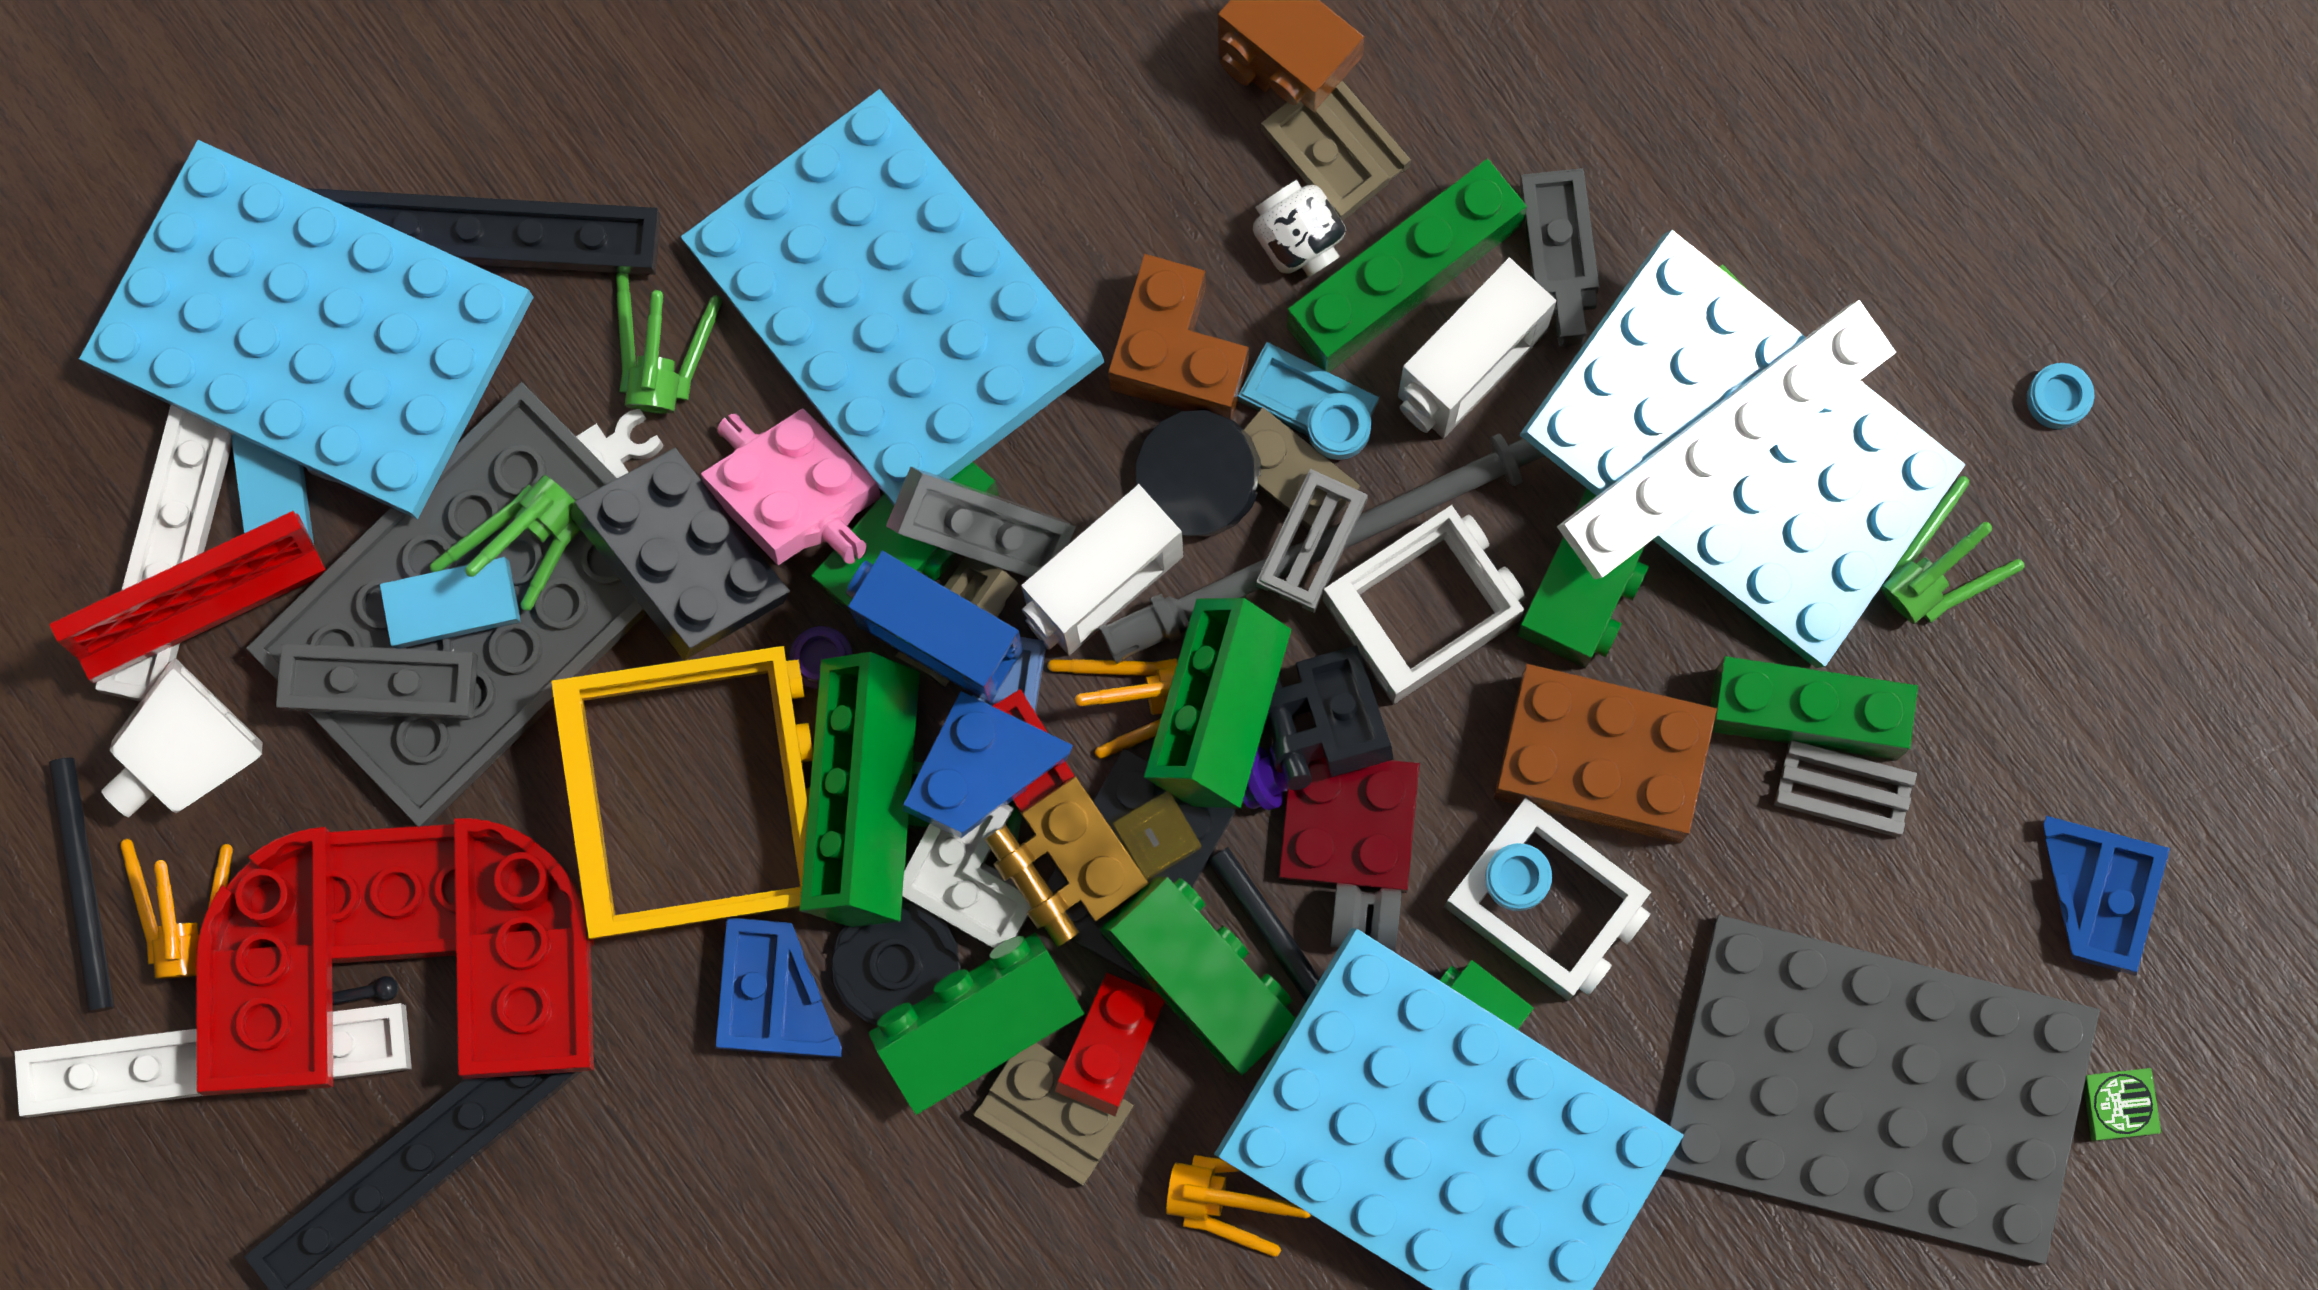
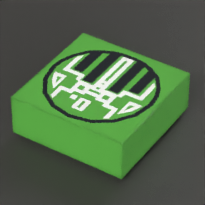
[2084,1068,2161,1142]

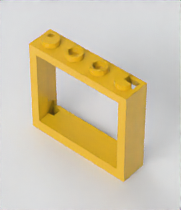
[551,646,813,939]

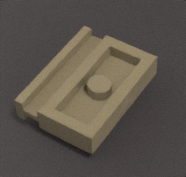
[1261,81,1411,221]
[974,1043,1134,1186]

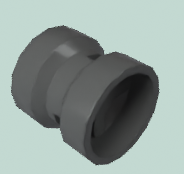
[1330,883,1401,952]

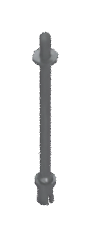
[1099,433,1545,664]

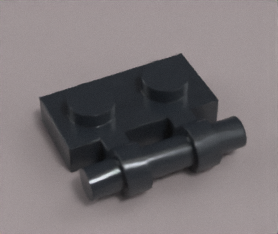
[1264,645,1394,790]

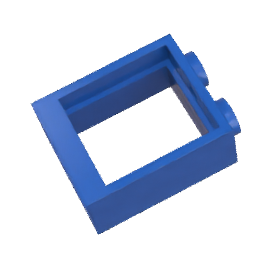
[846,551,1023,704]

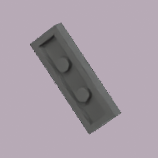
[886,466,1076,578]
[276,643,478,719]

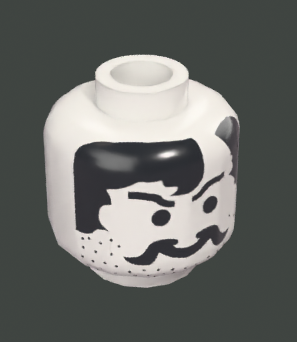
[1253,180,1346,277]

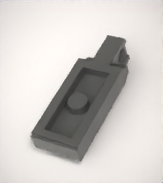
[1519,168,1599,347]

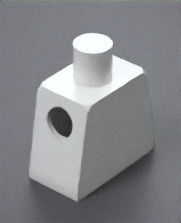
[101,658,263,818]

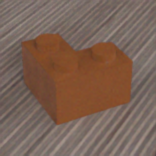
[1218,0,1365,112]
[1108,254,1249,420]

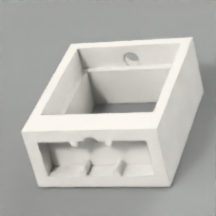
[1398,257,1557,439]
[1021,484,1183,656]
[1323,505,1525,704]
[1444,798,1651,1001]

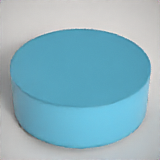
[2027,363,2094,429]
[1307,393,1371,460]
[1485,843,1552,911]

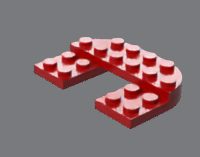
[196,818,595,1096]

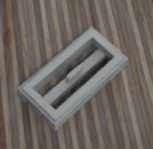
[1256,469,1368,613]
[1774,741,1917,838]

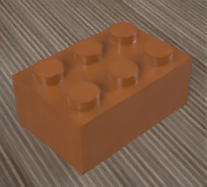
[1493,664,1717,844]

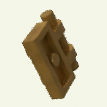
[984,776,1149,947]

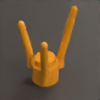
[1047,658,1178,759]
[120,839,233,979]
[1166,1155,1311,1257]

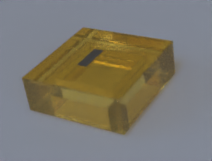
[1113,792,1202,880]

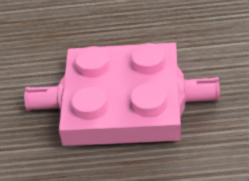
[701,408,881,565]

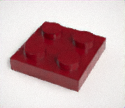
[1279,757,1420,893]

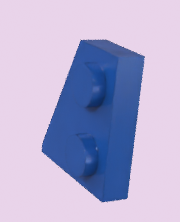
[903,691,1073,838]
[2043,816,2170,976]
[715,918,842,1058]

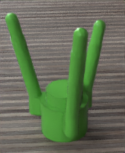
[616,273,722,414]
[430,475,580,611]
[1881,476,2024,624]

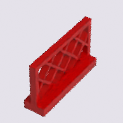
[49,511,326,684]

